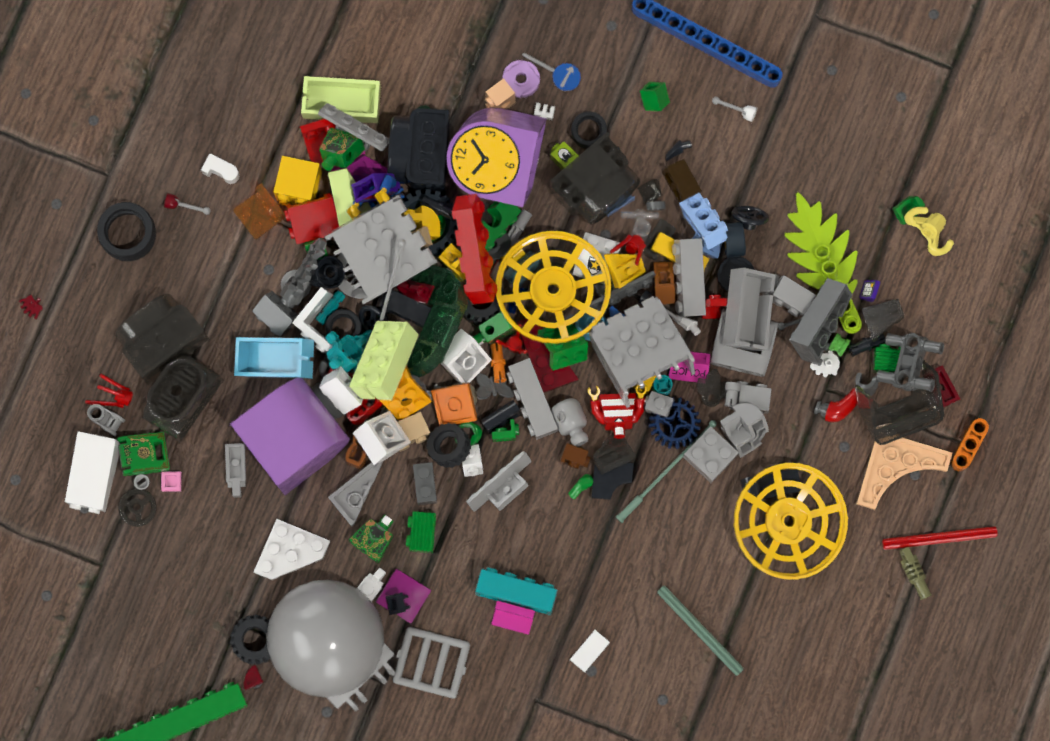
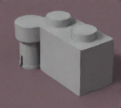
[761,274,816,317]
[724,381,772,414]

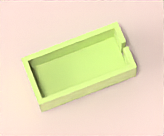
[301,76,381,123]
[349,321,419,400]

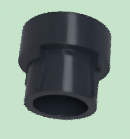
[309,256,345,289]

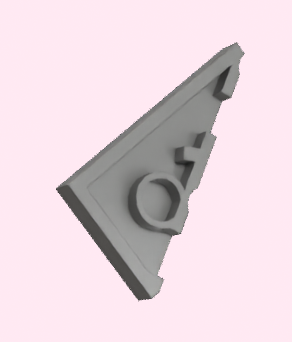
[328,461,383,527]

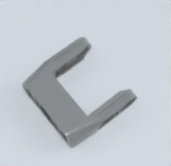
[711,309,778,377]

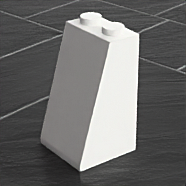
[65,432,120,514]

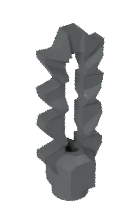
[280,238,327,308]

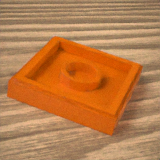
[431,382,478,426]

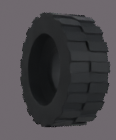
[426,423,471,468]

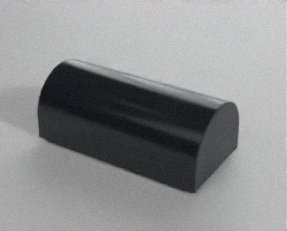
[480,400,521,435]

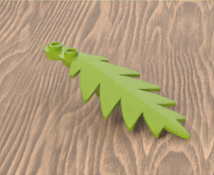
[785,193,862,334]

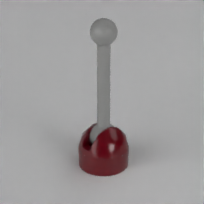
[164,193,210,215]

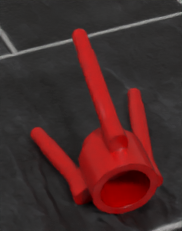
[610,235,646,266]
[496,324,527,354]
[85,374,133,408]

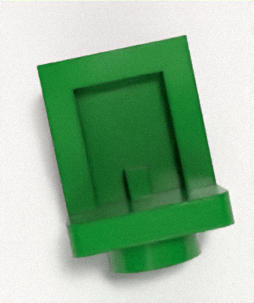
[892,196,925,225]

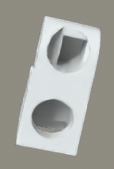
[201,154,239,184]

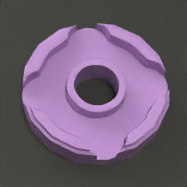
[503,60,540,98]

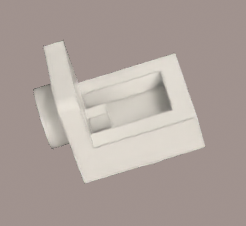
[462,444,483,477]

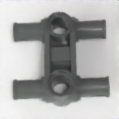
[876,333,944,392]

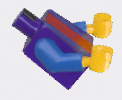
[347,173,400,219]

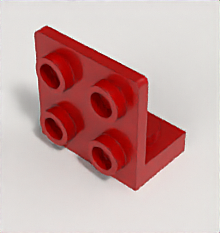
[300,119,336,165]

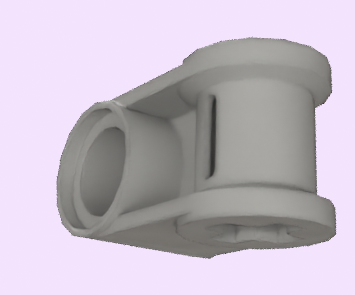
[87,404,125,436]

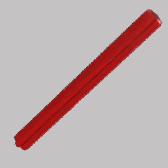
[882,527,998,550]

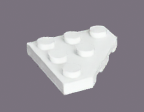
[254,519,330,580]

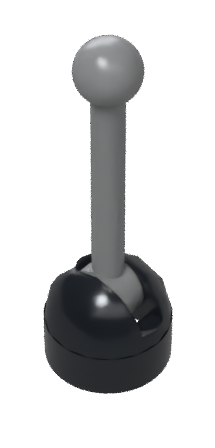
[639,290,682,323]

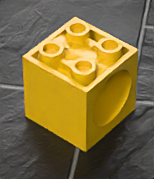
[274,156,322,206]

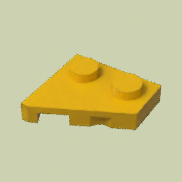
[604,254,646,288]

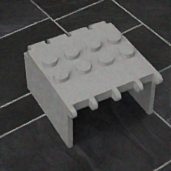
[325,193,437,304]
[588,296,695,408]

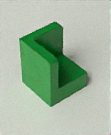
[640,82,670,111]

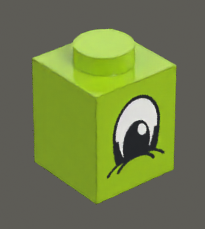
[550,141,580,174]

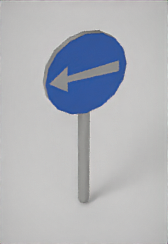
[522,53,581,91]

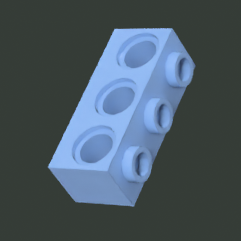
[679,193,728,250]

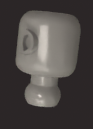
[551,398,588,447]

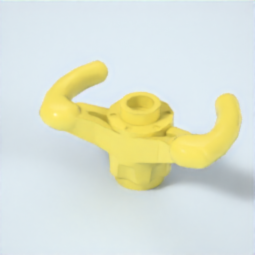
[904,207,954,256]

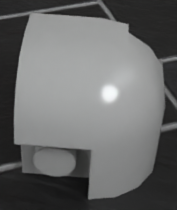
[720,403,769,458]

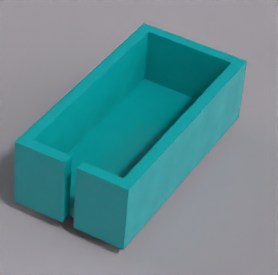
[475,567,557,615]

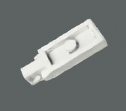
[357,568,386,602]

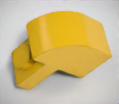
[401,206,440,240]

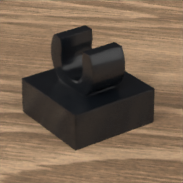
[386,593,411,615]

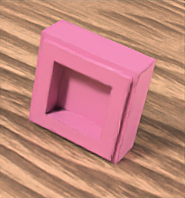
[161,472,182,492]

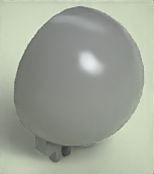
[267,580,396,712]

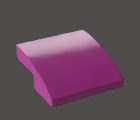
[376,569,431,624]

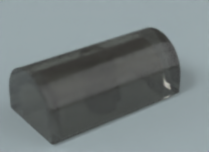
[642,218,677,261]

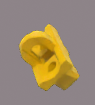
[438,243,466,281]

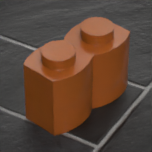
[346,426,367,469]

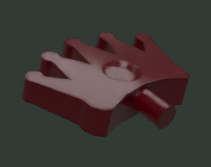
[19,295,43,320]

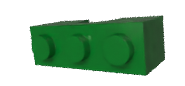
[481,201,521,251]

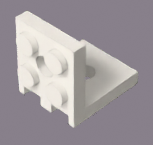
[293,287,333,354]

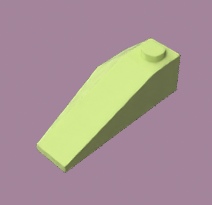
[328,168,371,226]

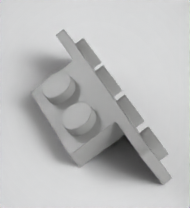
[318,103,389,151]
[466,451,531,512]

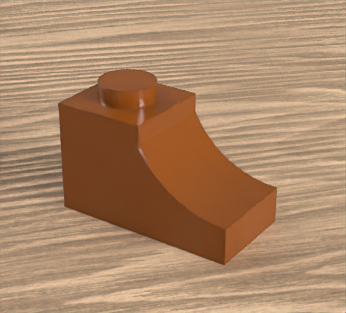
[653,261,675,304]

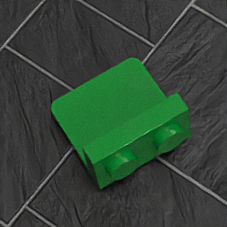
[538,324,588,371]

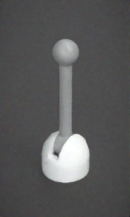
[712,97,757,122]

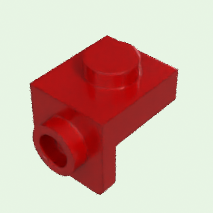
[702,295,728,319]

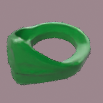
[455,422,482,446]

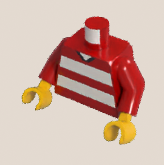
[587,385,647,439]

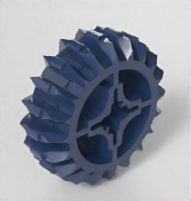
[649,397,701,449]

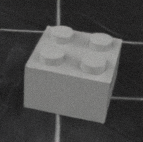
[683,426,739,483]

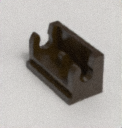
[662,159,702,205]

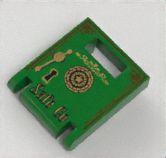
[117,432,170,476]

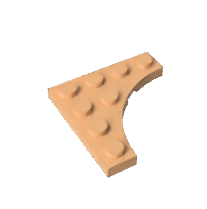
[856,430,952,510]

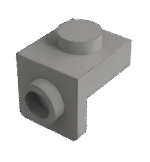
[644,391,674,418]

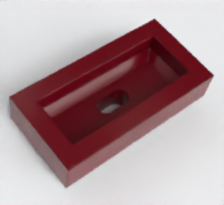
[925,365,960,409]

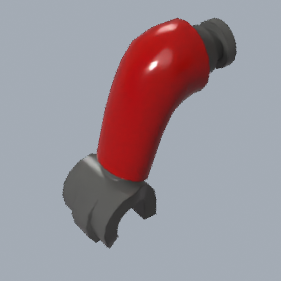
[814,373,878,423]

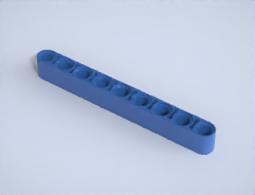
[632,0,782,88]

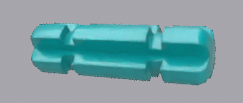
[316,291,345,325]

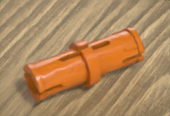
[490,343,506,383]

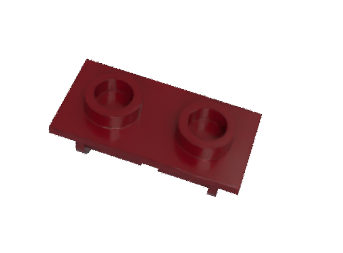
[396,280,435,304]

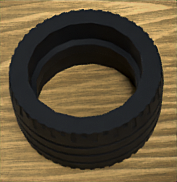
[97,202,156,262]

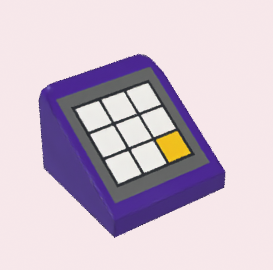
[859,280,880,302]

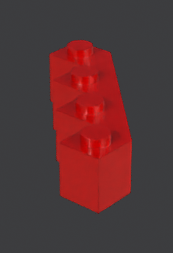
[452,194,498,304]

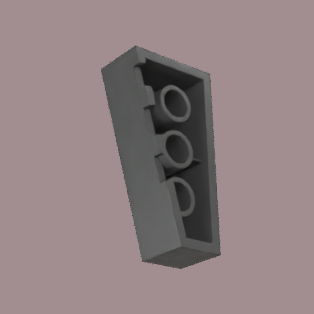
[789,278,852,366]

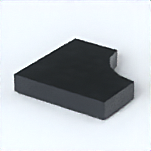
[591,459,634,500]

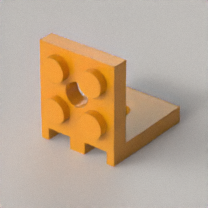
[380,365,432,421]

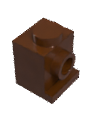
[560,443,591,469]

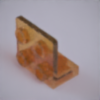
[233,183,286,240]

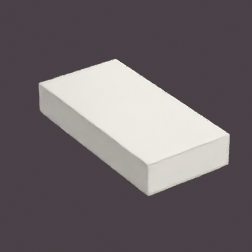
[570,630,610,672]

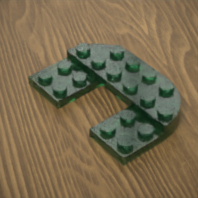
[407,265,468,377]

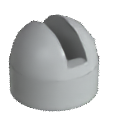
[134,474,149,490]

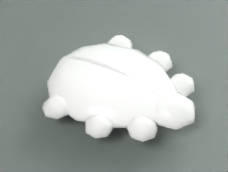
[810,350,840,377]

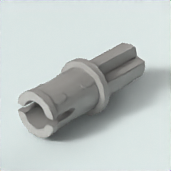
[508,209,532,246]

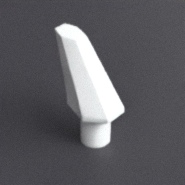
[672,316,701,336]

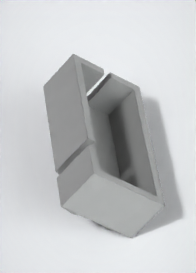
[722,268,775,351]

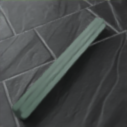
[657,586,744,676]

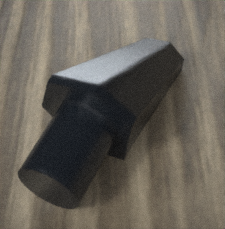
[665,140,692,161]

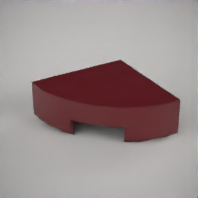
[244,665,264,691]

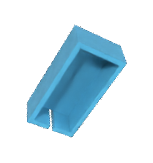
[234,337,314,379]

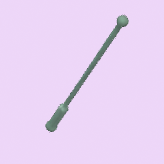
[615,420,717,523]

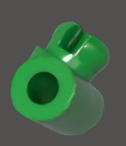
[568,474,593,499]

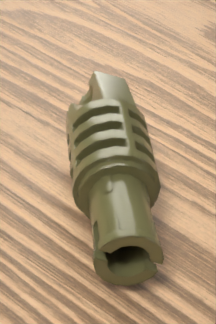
[899,547,932,600]

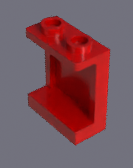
[284,193,339,244]

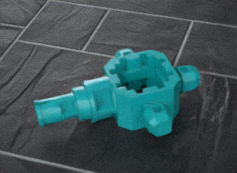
[325,330,372,373]

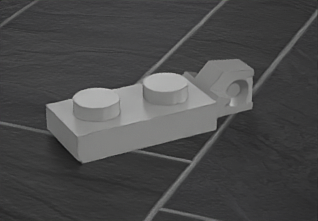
[225,443,246,498]

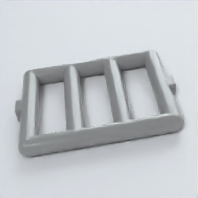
[393,627,470,698]

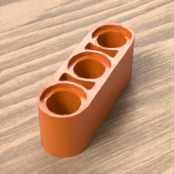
[951,418,989,471]

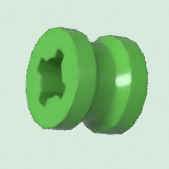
[828,333,851,357]

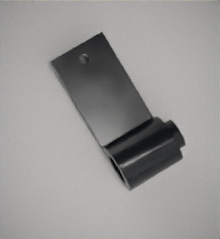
[740,469,801,506]

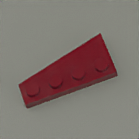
[516,318,579,393]

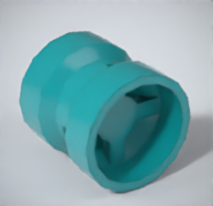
[653,375,672,396]

